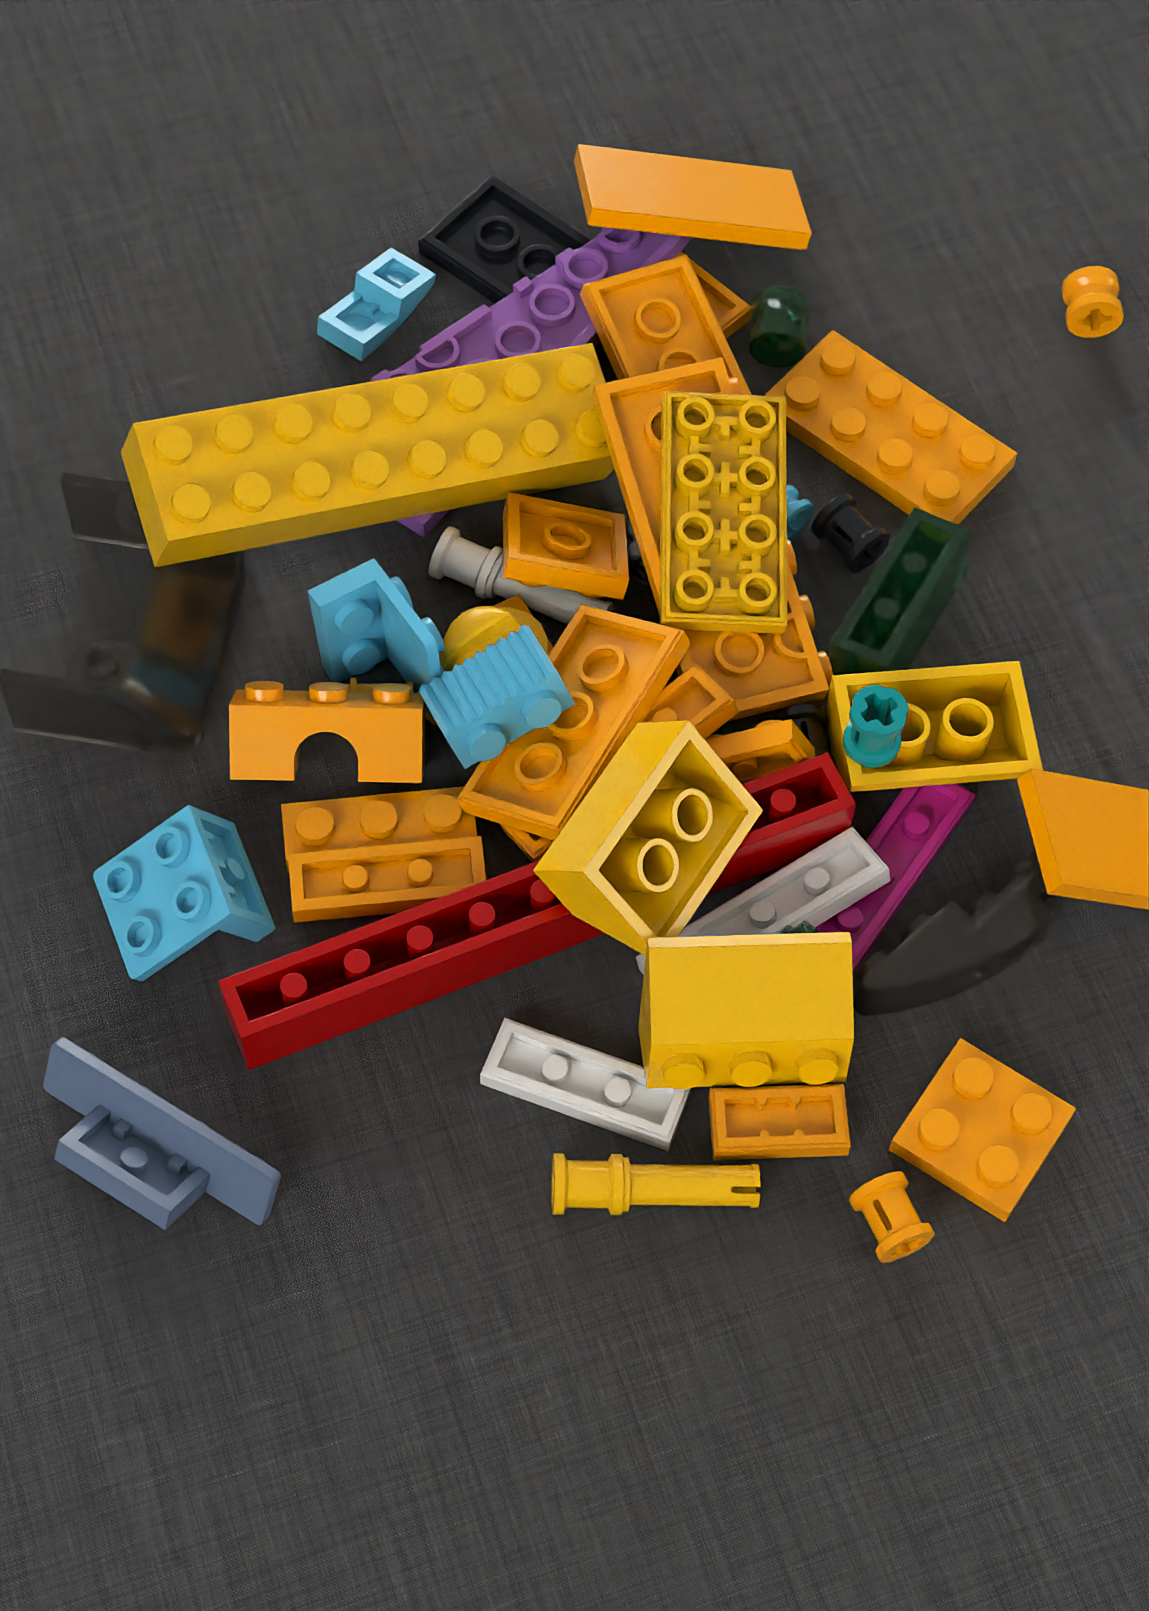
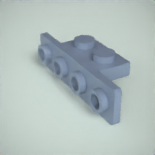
[43,1037,281,1230]

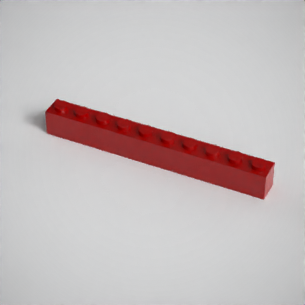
[218,752,856,1071]

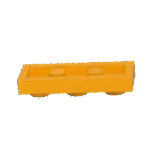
[281,786,477,872]
[288,836,486,923]

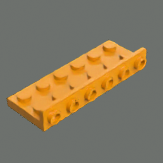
[592,357,833,722]

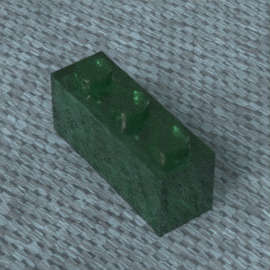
[830,508,970,675]

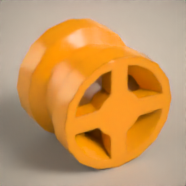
[1061,266,1124,338]

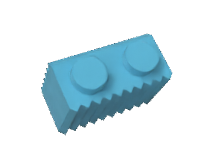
[419,625,575,769]

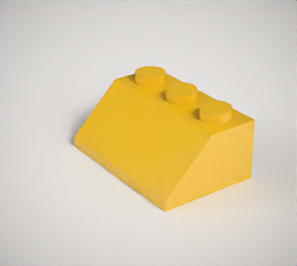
[825,661,1043,792]
[533,720,763,956]
[638,932,854,1089]

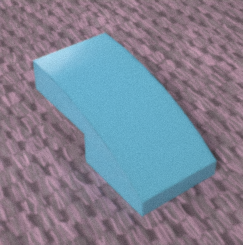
[317,248,436,362]

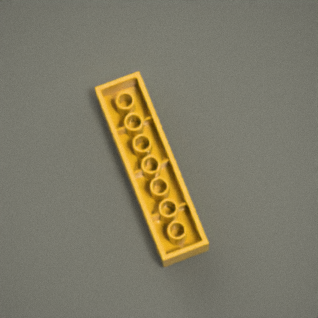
[121,343,614,567]

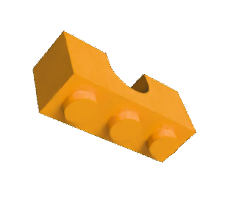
[229,681,425,783]

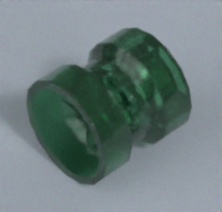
[749,286,809,367]

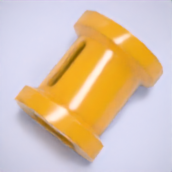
[849,1171,935,1263]

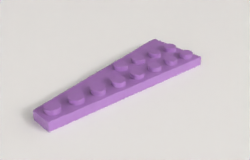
[371,227,693,538]

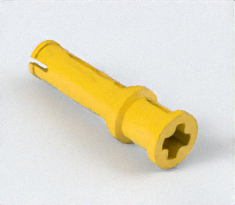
[551,1153,761,1215]

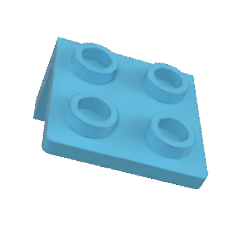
[308,558,444,720]
[93,805,276,981]

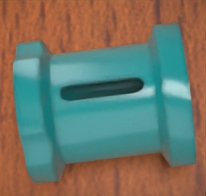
[843,685,908,768]

